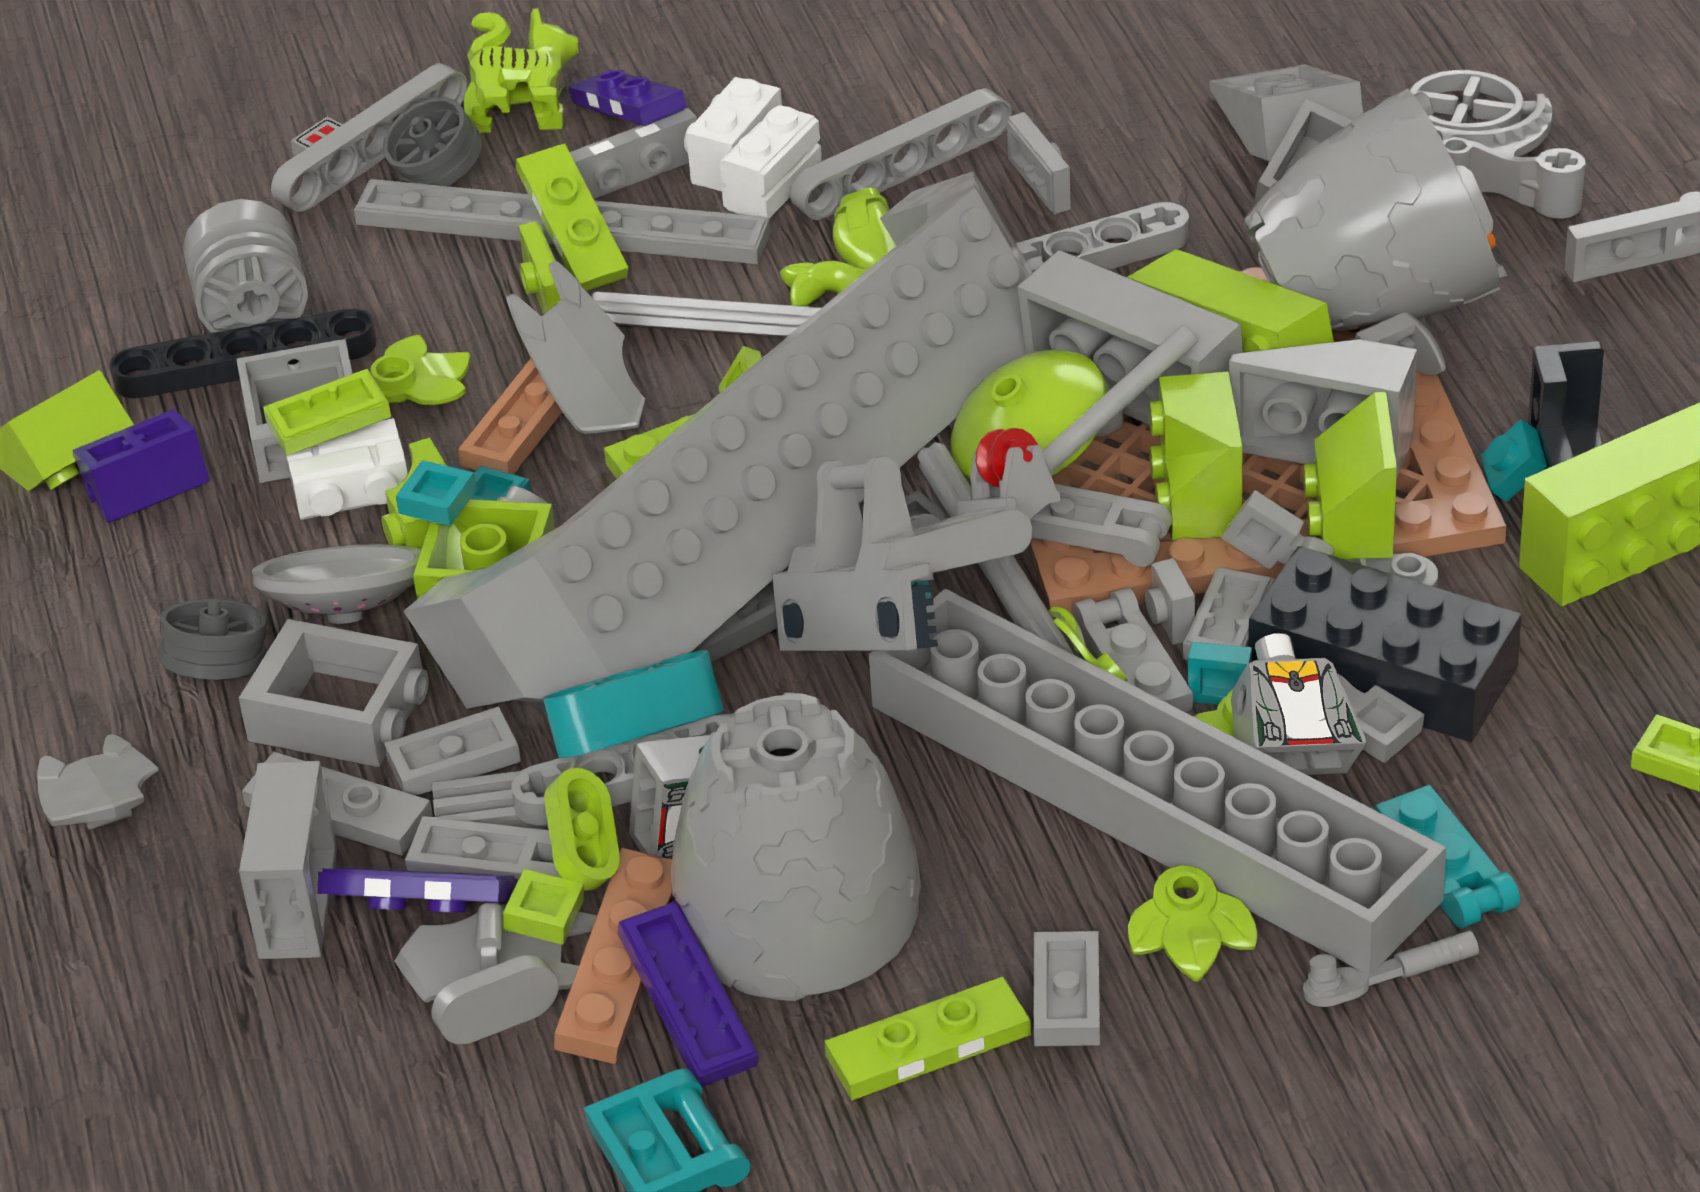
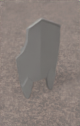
[506,261,646,434]
[37,734,159,831]
[394,902,597,1003]

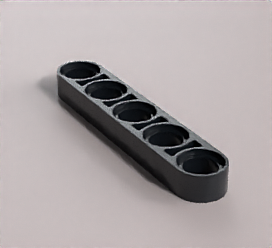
[110,308,376,399]

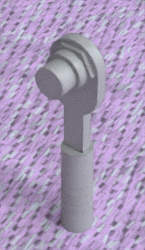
[1303,930,1479,1007]

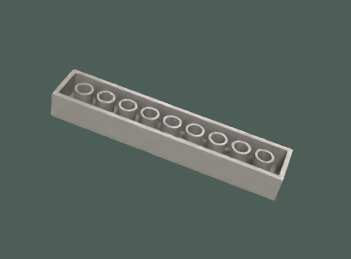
[869,588,1446,974]

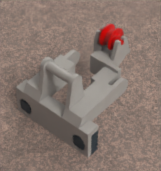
[772,428,1061,651]

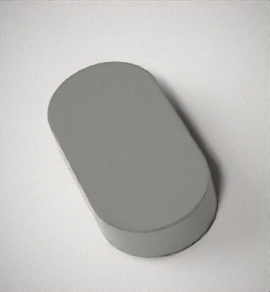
[431,955,559,1044]

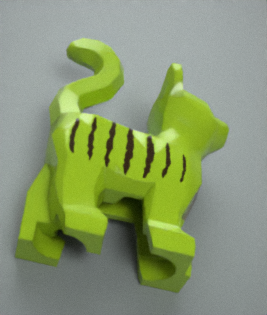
[464,8,580,133]

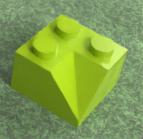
[1149,372,1242,540]
[413,499,555,599]

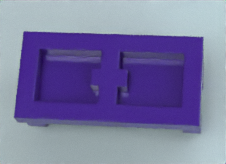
[72,409,210,523]

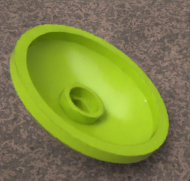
[951,349,1109,482]

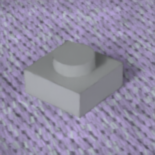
[1145,558,1195,645]

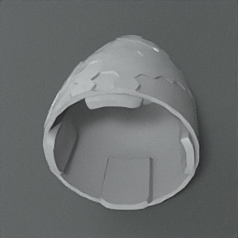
[1244,89,1508,331]
[671,693,921,1001]

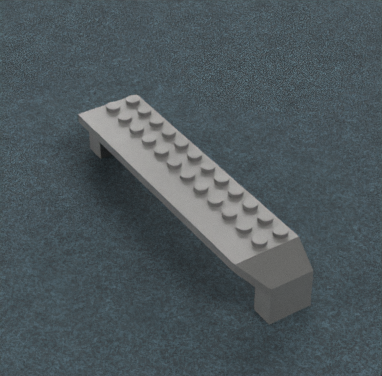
[404,171,1032,709]

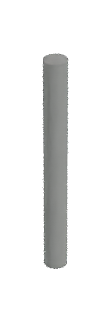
[1042,325,1198,474]

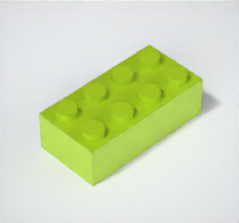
[1519,402,1700,607]

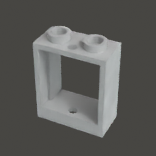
[236,339,353,483]
[239,619,429,767]
[239,761,337,959]

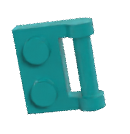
[584,1069,751,1192]

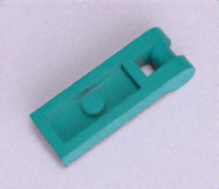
[1375,785,1520,929]

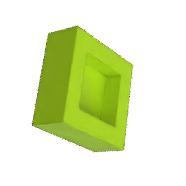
[503,869,584,945]

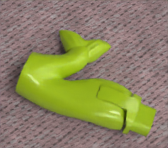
[780,187,896,306]

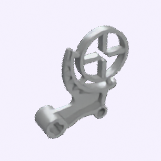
[1410,70,1585,219]

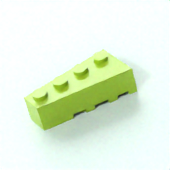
[1127,249,1334,353]

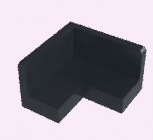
[1528,341,1604,470]

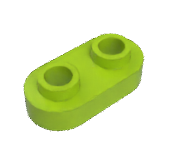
[544,768,620,891]

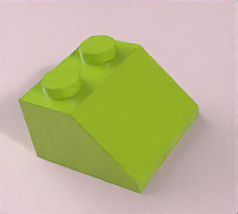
[0,370,134,491]
[1303,392,1397,559]

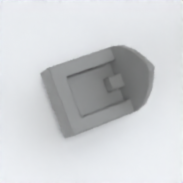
[1355,312,1446,375]

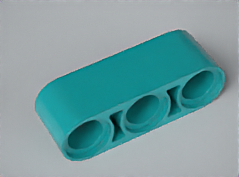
[543,650,724,758]

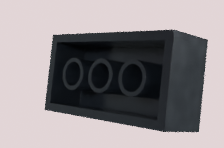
[1248,546,1522,743]

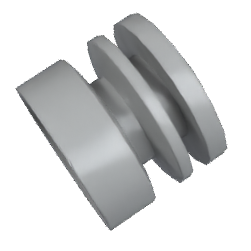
[182,199,308,333]

